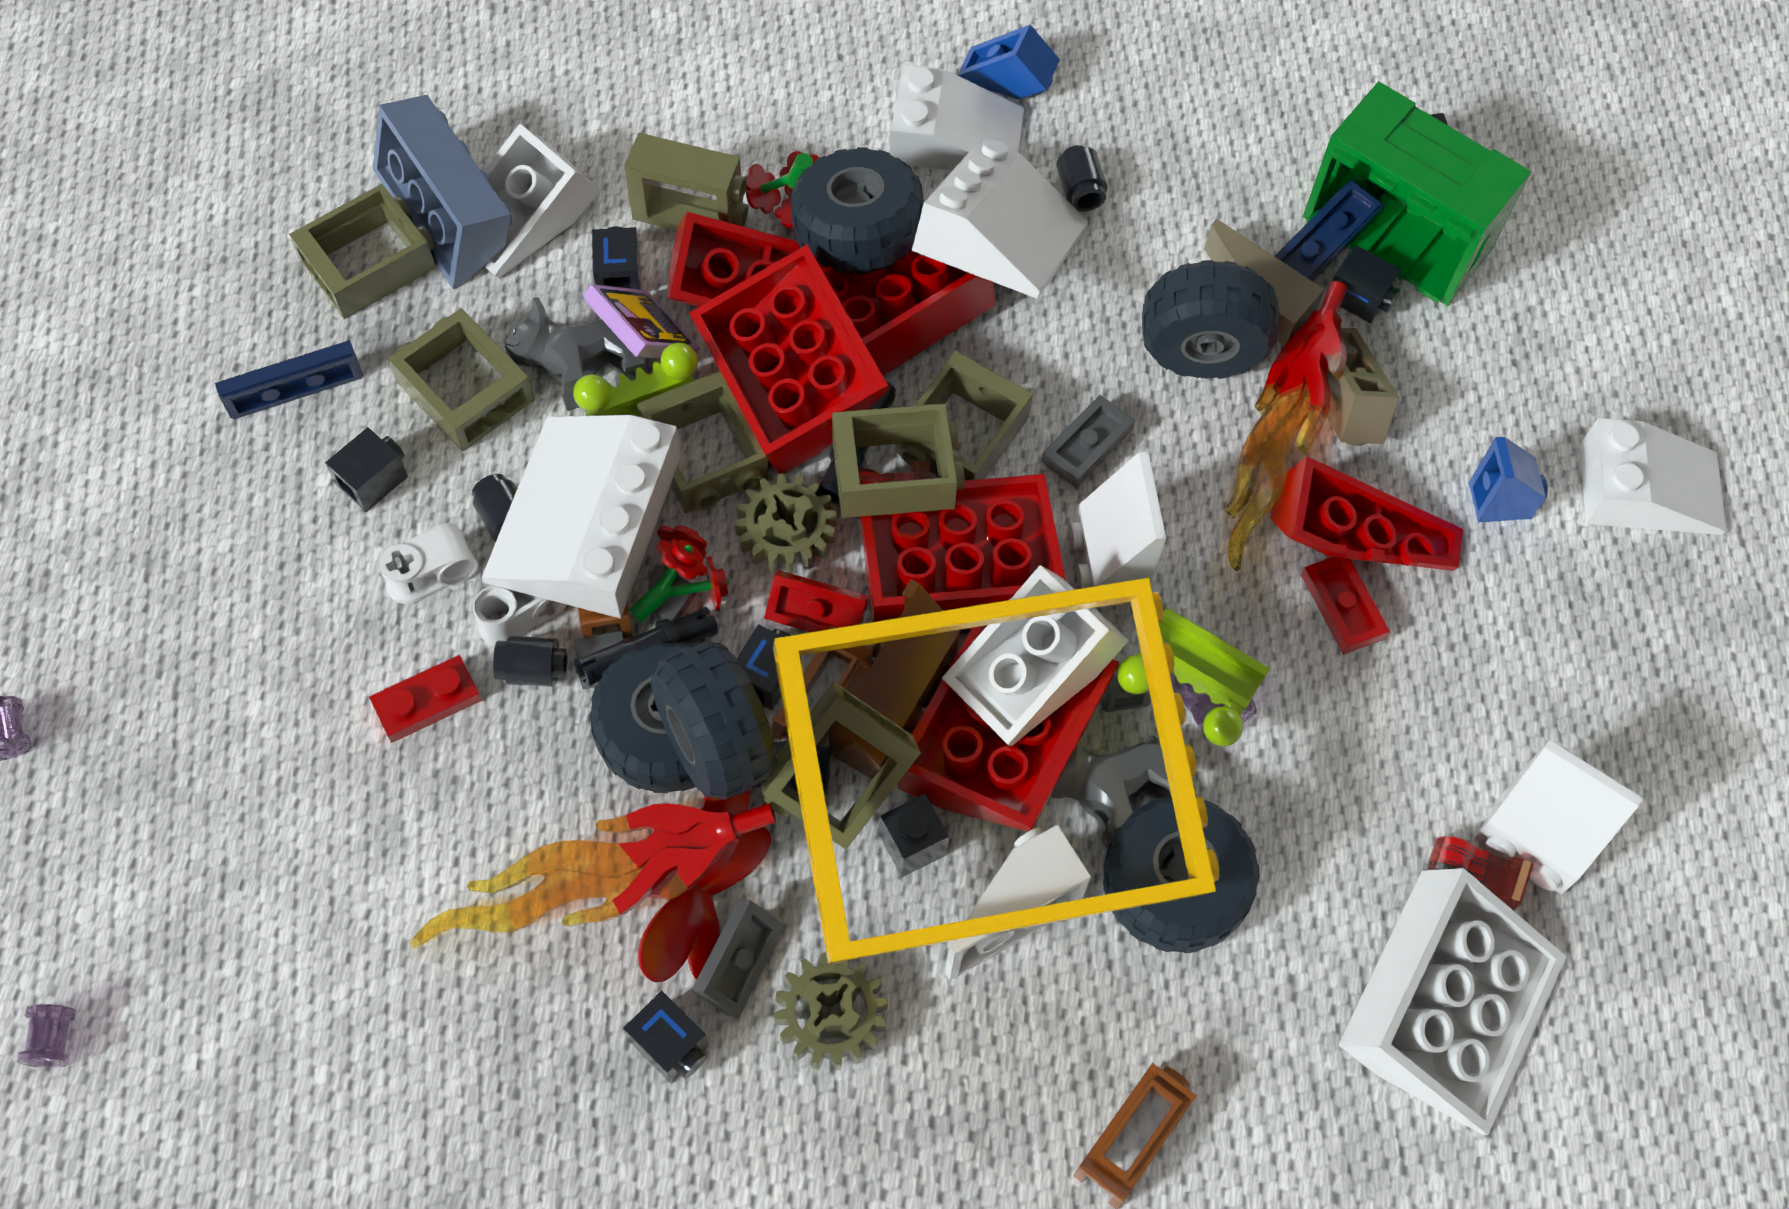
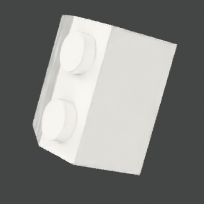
[890,64,1024,171]
[483,123,601,278]
[1579,418,1726,535]
[1069,452,1166,608]
[942,565,1129,746]
[1474,739,1643,894]
[944,824,1091,981]

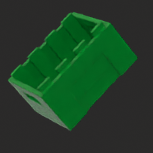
[1302,81,1532,306]

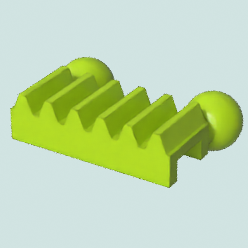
[573,342,698,417]
[1117,607,1270,747]

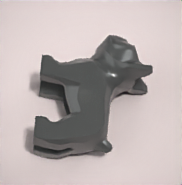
[505,297,647,411]
[1050,735,1197,847]

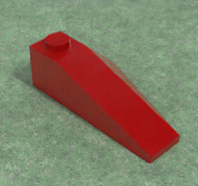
[668,211,800,307]
[1270,456,1463,571]

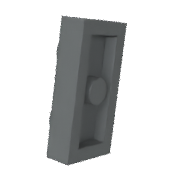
[1041,395,1135,488]
[691,899,785,1018]

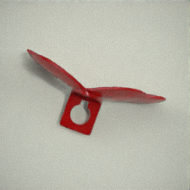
[638,790,771,983]

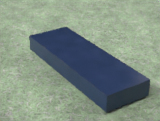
[1275,179,1384,281]
[215,340,364,420]

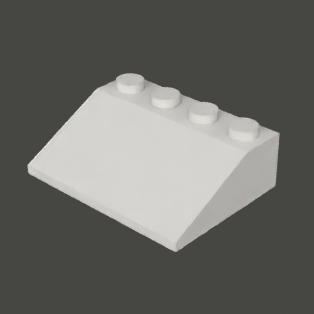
[912,139,1088,299]
[481,415,681,619]
[1338,868,1567,1135]

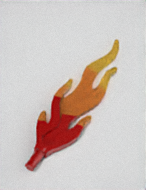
[1225,281,1347,571]
[410,803,776,948]

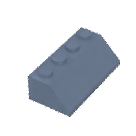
[373,95,512,289]

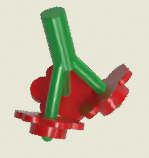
[744,151,820,228]
[629,525,730,624]

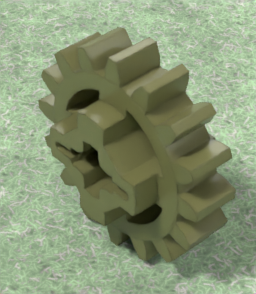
[735,474,837,573]
[774,952,888,1071]

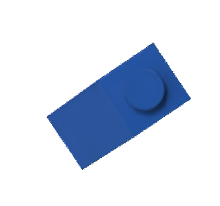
[957,24,1060,100]
[1468,437,1548,522]

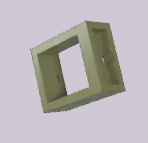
[624,133,749,231]
[289,184,436,319]
[388,308,535,452]
[895,351,1033,481]
[637,371,769,514]
[832,404,965,518]
[761,681,921,850]

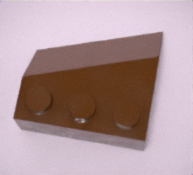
[829,579,960,779]

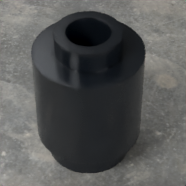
[1056,145,1108,212]
[472,474,518,542]
[493,636,568,687]

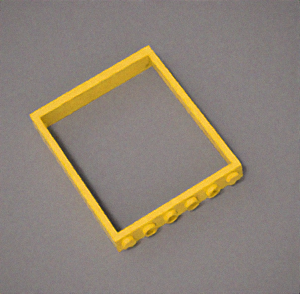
[773,578,1219,964]

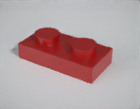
[1301,557,1390,655]
[764,570,870,632]
[369,654,482,743]

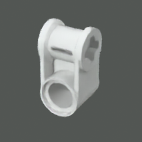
[378,522,478,604]
[472,585,567,645]

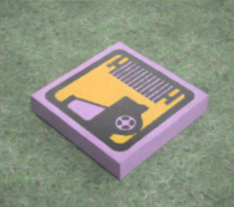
[583,284,700,359]

